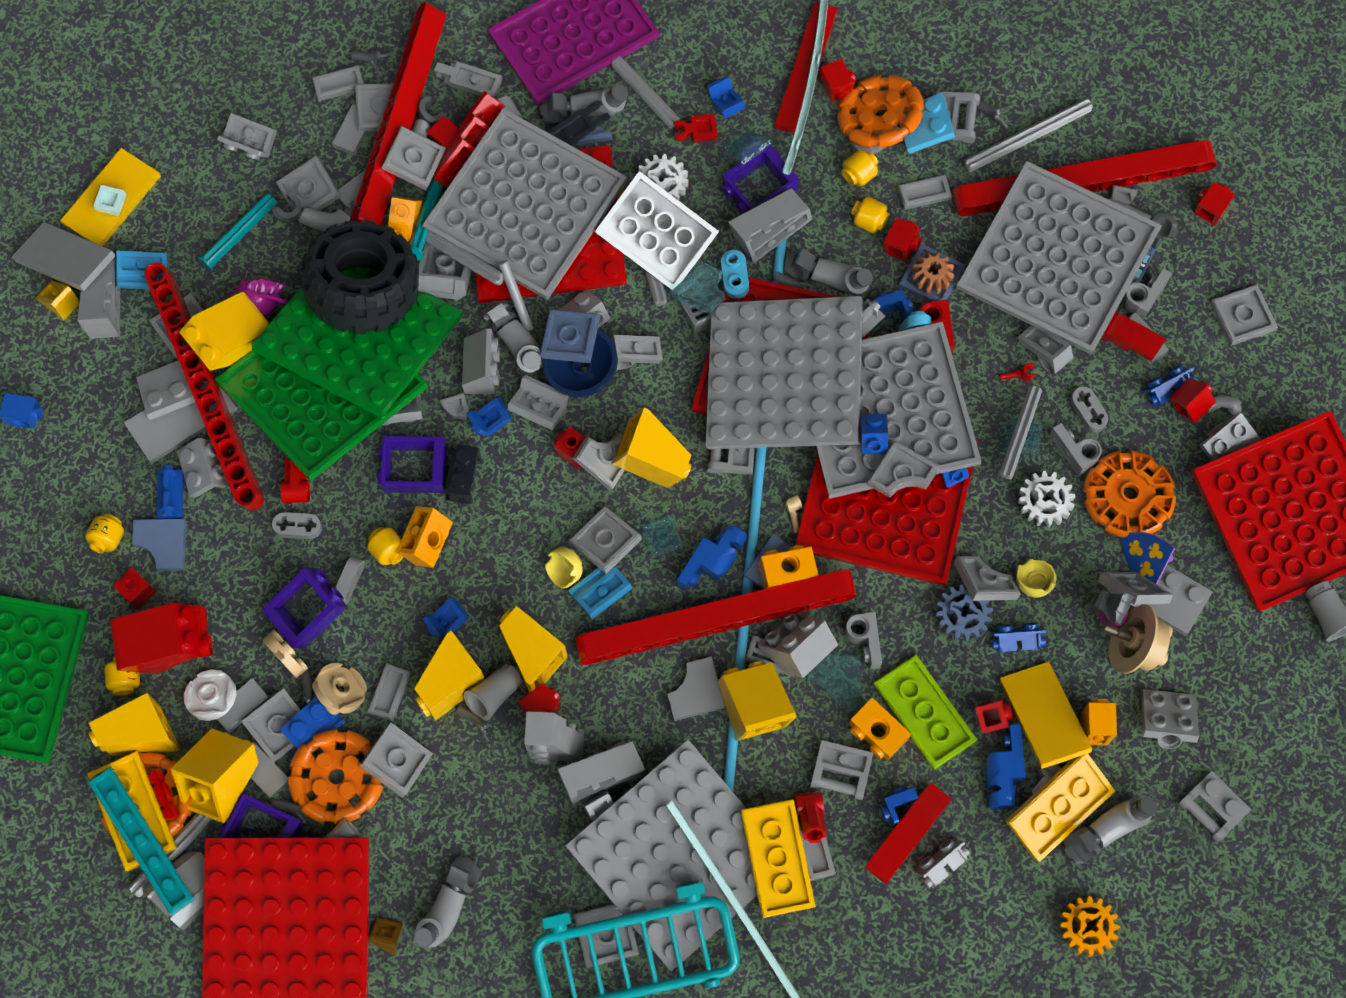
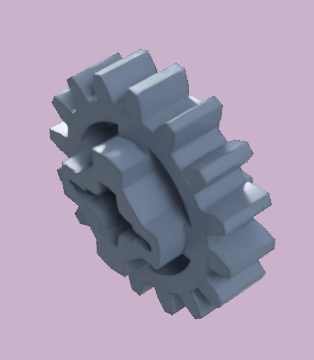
[935,584,993,642]

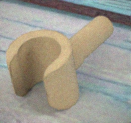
[785,495,802,533]

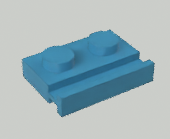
[115,251,167,290]
[568,567,632,619]

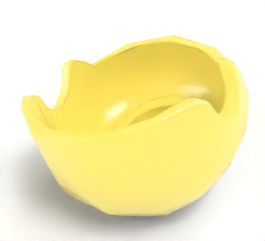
[545,546,583,589]
[1016,559,1057,598]

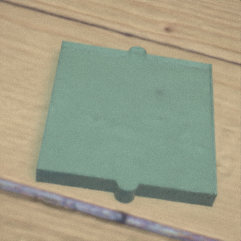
[717,130,773,165]

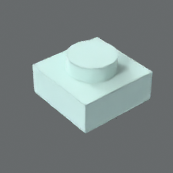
[93,185,127,216]

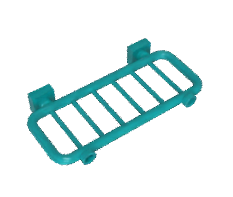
[532,879,740,998]

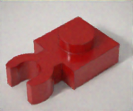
[674,114,718,143]

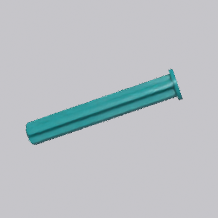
[410,178,444,261]
[197,194,276,271]

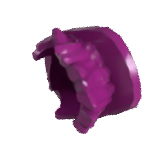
[227,277,289,316]

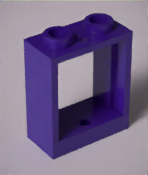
[721,143,799,215]
[377,436,447,493]
[262,567,347,649]
[218,793,304,838]

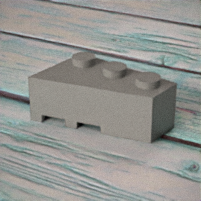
[728,188,813,263]
[77,259,120,339]
[524,712,584,764]
[558,741,646,808]

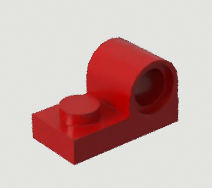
[920,300,955,353]

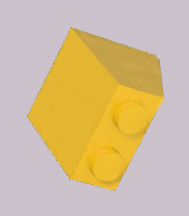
[179,292,270,371]
[612,408,691,488]
[499,606,568,693]
[414,631,485,721]
[718,661,797,741]
[89,693,181,756]
[171,728,258,823]

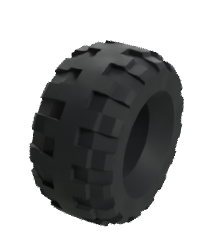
[302,220,419,334]

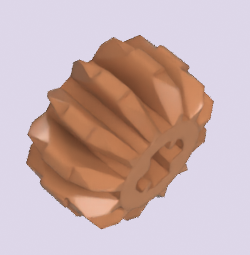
[912,251,954,295]

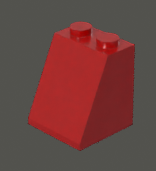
[110,603,200,674]

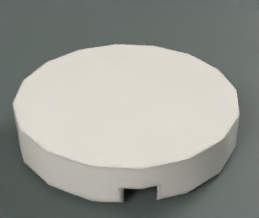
[184,669,237,721]

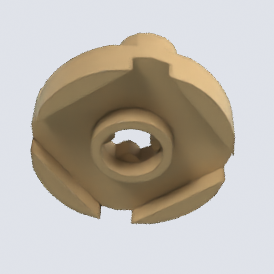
[262,629,308,678]
[312,663,367,715]

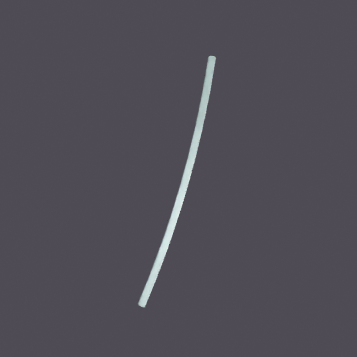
[783,0,828,175]
[666,801,800,998]

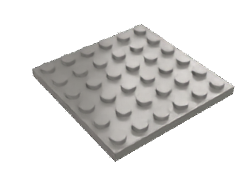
[422,108,628,300]
[957,161,1162,355]
[706,296,863,449]
[816,322,981,499]
[565,740,757,972]

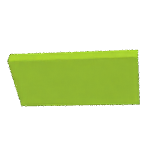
[873,655,978,770]

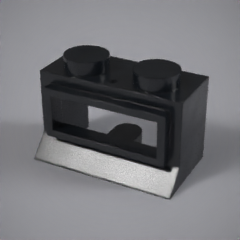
[445,444,481,504]

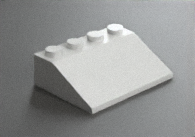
[595,171,719,292]

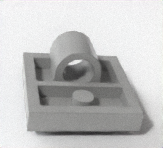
[1199,413,1261,461]
[1141,689,1199,749]

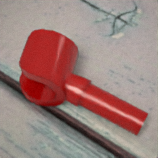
[999,363,1037,381]

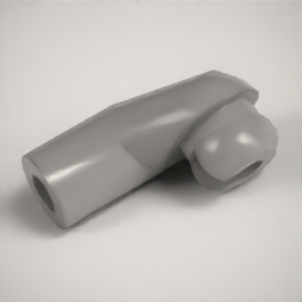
[1206,394,1242,415]

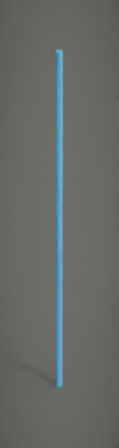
[724,239,787,792]

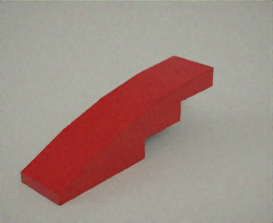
[433,90,505,188]
[1100,312,1166,362]
[865,783,952,884]

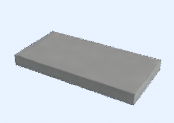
[12,222,115,291]
[124,381,237,464]

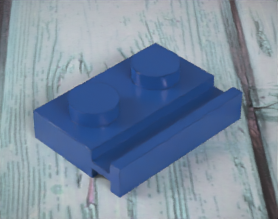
[280,696,346,750]

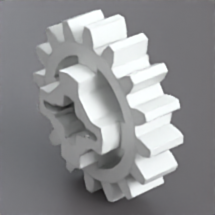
[636,154,688,201]
[1018,471,1075,527]

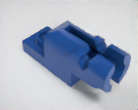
[677,524,747,592]
[985,724,1026,810]

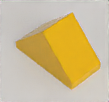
[36,280,80,320]

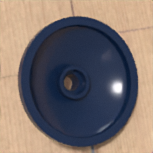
[543,329,618,397]

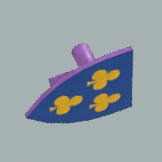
[1121,532,1175,584]

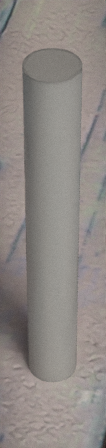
[498,260,534,331]

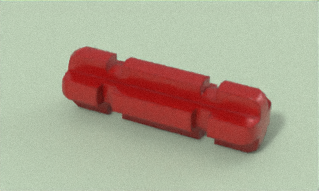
[148,770,179,821]

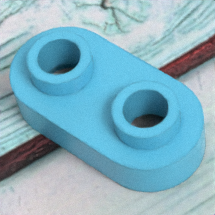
[721,250,749,299]
[898,311,931,332]

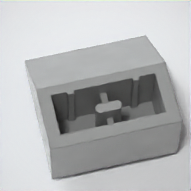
[462,329,500,394]
[758,613,838,678]

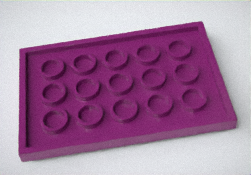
[487,0,660,106]

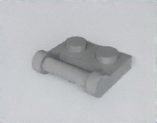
[936,91,980,143]
[707,448,754,475]
[810,740,873,800]
[1178,771,1251,843]

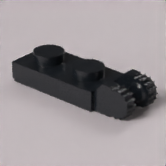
[547,100,611,146]

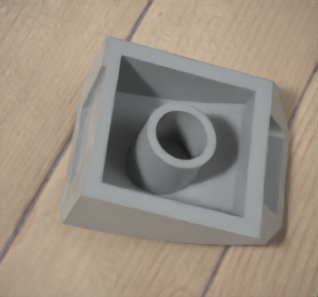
[418,242,471,301]
[142,851,205,930]

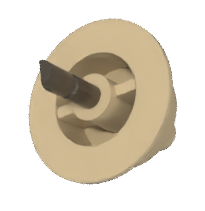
[1102,604,1173,674]

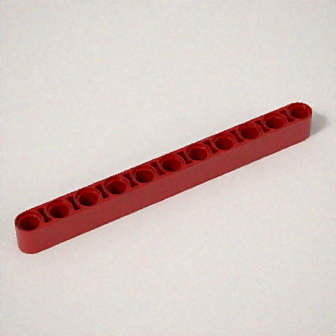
[350,1,446,226]
[952,140,1217,217]
[145,262,264,511]
[575,570,857,665]

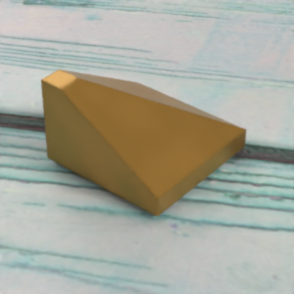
[369,918,403,955]

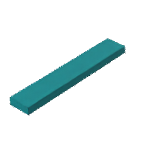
[88,767,195,916]

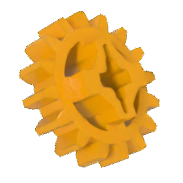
[1059,896,1120,957]

